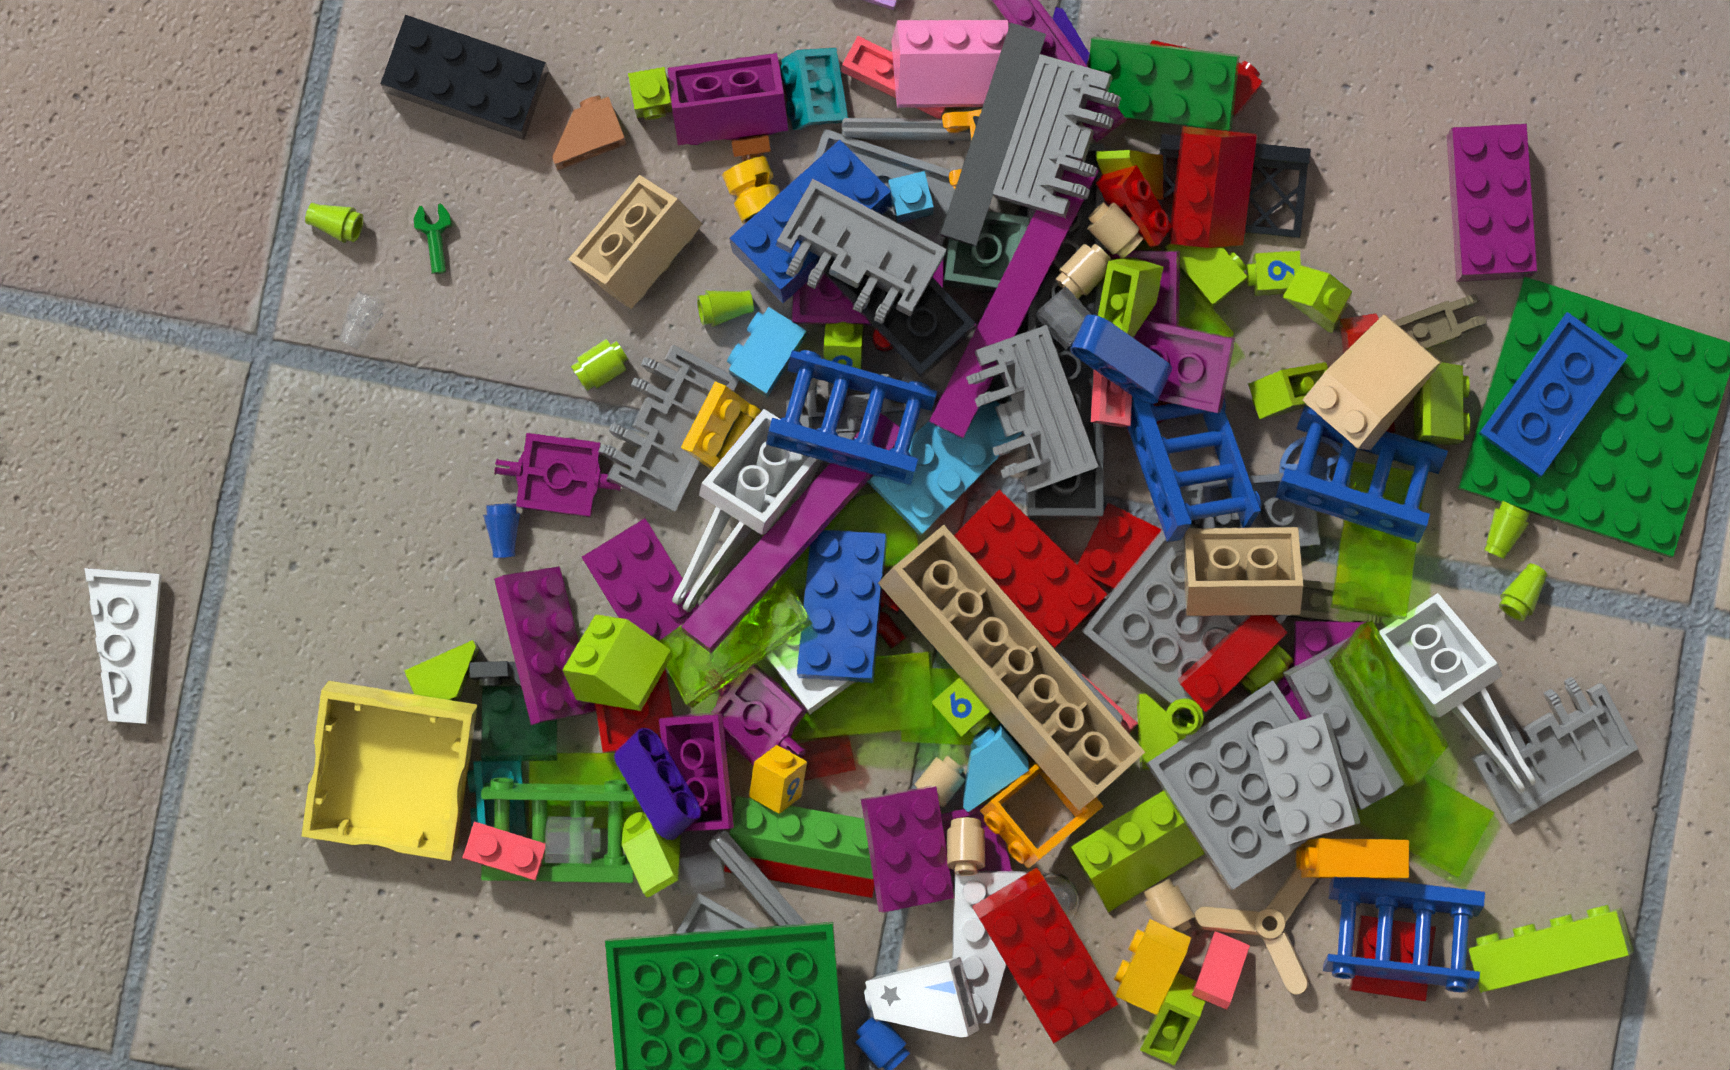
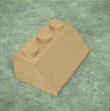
[568,175,703,309]
[1184,527,1303,616]

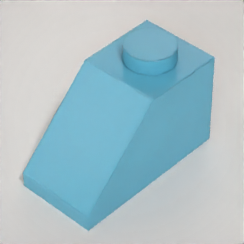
[963,723,1029,812]

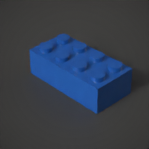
[729,140,892,303]

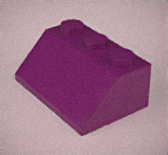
[668,53,788,146]
[659,712,734,831]

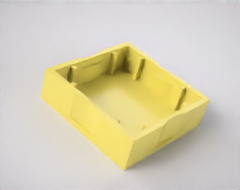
[301,681,478,861]

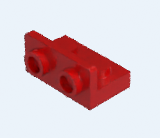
[1096,165,1172,247]

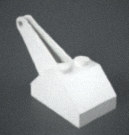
[672,409,822,612]
[1375,593,1536,794]

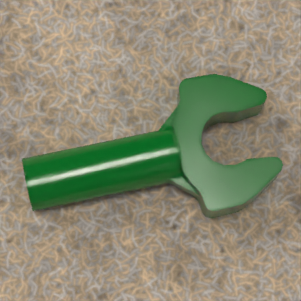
[413,203,452,274]

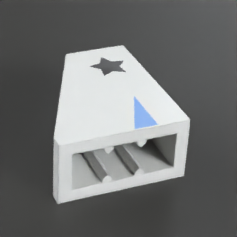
[864,956,980,1038]

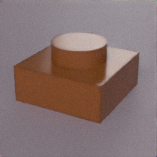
[731,134,771,162]

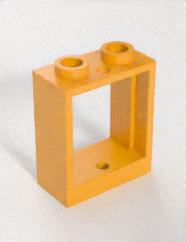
[980,763,1104,869]
[1296,838,1409,879]

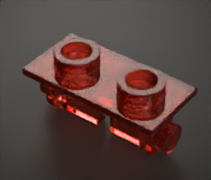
[798,733,856,781]

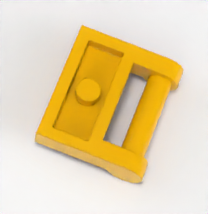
[681,382,761,470]

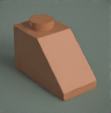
[552,95,626,171]

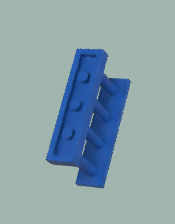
[766,350,937,485]
[1127,396,1261,542]
[1275,405,1448,543]
[1323,877,1485,993]

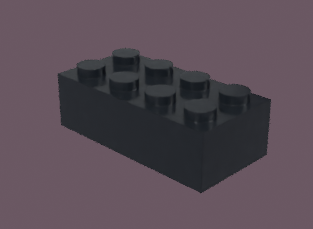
[380,15,549,140]
[824,258,977,379]

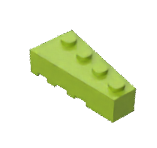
[1468,905,1634,993]

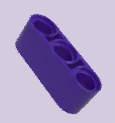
[614,728,701,840]

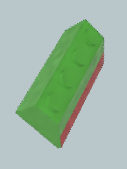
[724,796,874,898]

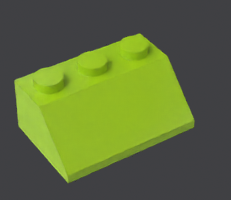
[1069,790,1205,912]

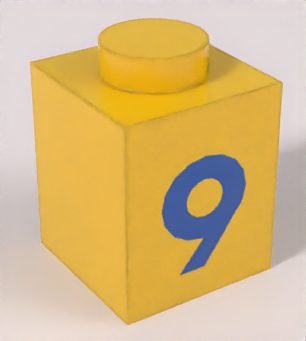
[749,745,807,814]

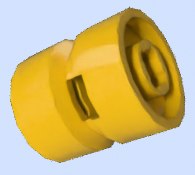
[722,156,780,224]

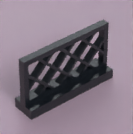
[1157,134,1311,238]

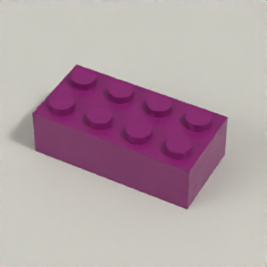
[1446,124,1537,282]

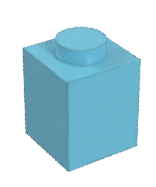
[888,171,934,223]

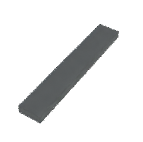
[940,23,1046,247]

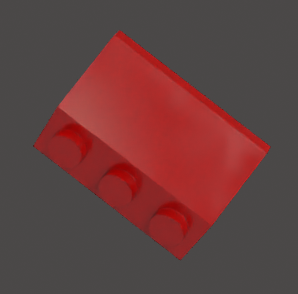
[1169,126,1257,248]

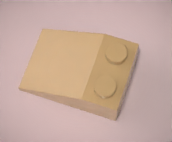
[1302,315,1442,450]

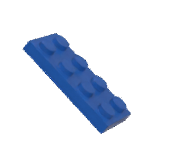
[1478,312,1628,478]
[797,530,887,683]

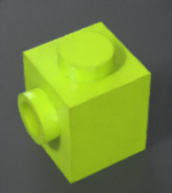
[628,67,673,120]

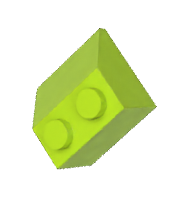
[1414,362,1470,445]
[562,614,673,711]

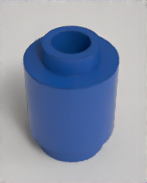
[855,1017,910,1070]

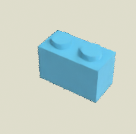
[727,307,807,398]

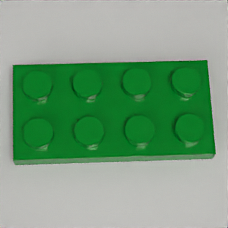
[1088,37,1240,131]

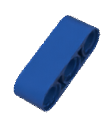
[1070,314,1172,404]

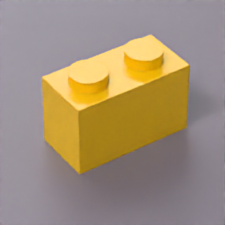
[1114,919,1191,1015]

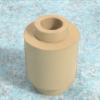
[1087,203,1143,258]
[1055,244,1111,300]
[914,756,965,808]
[947,817,985,876]
[1143,878,1195,933]

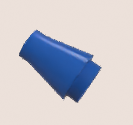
[483,503,520,558]

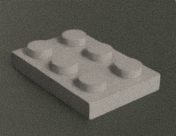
[1254,713,1360,845]

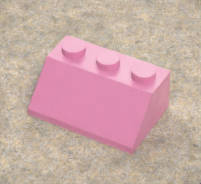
[891,20,1009,108]

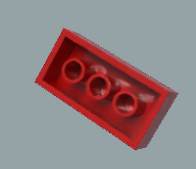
[954,489,1107,649]
[972,868,1119,1044]

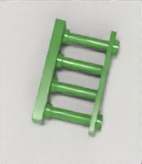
[481,778,635,883]

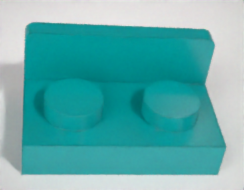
[780,48,848,130]
[468,759,527,835]

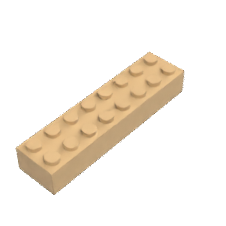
[878,525,1145,810]

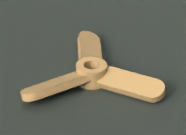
[1194,867,1316,994]

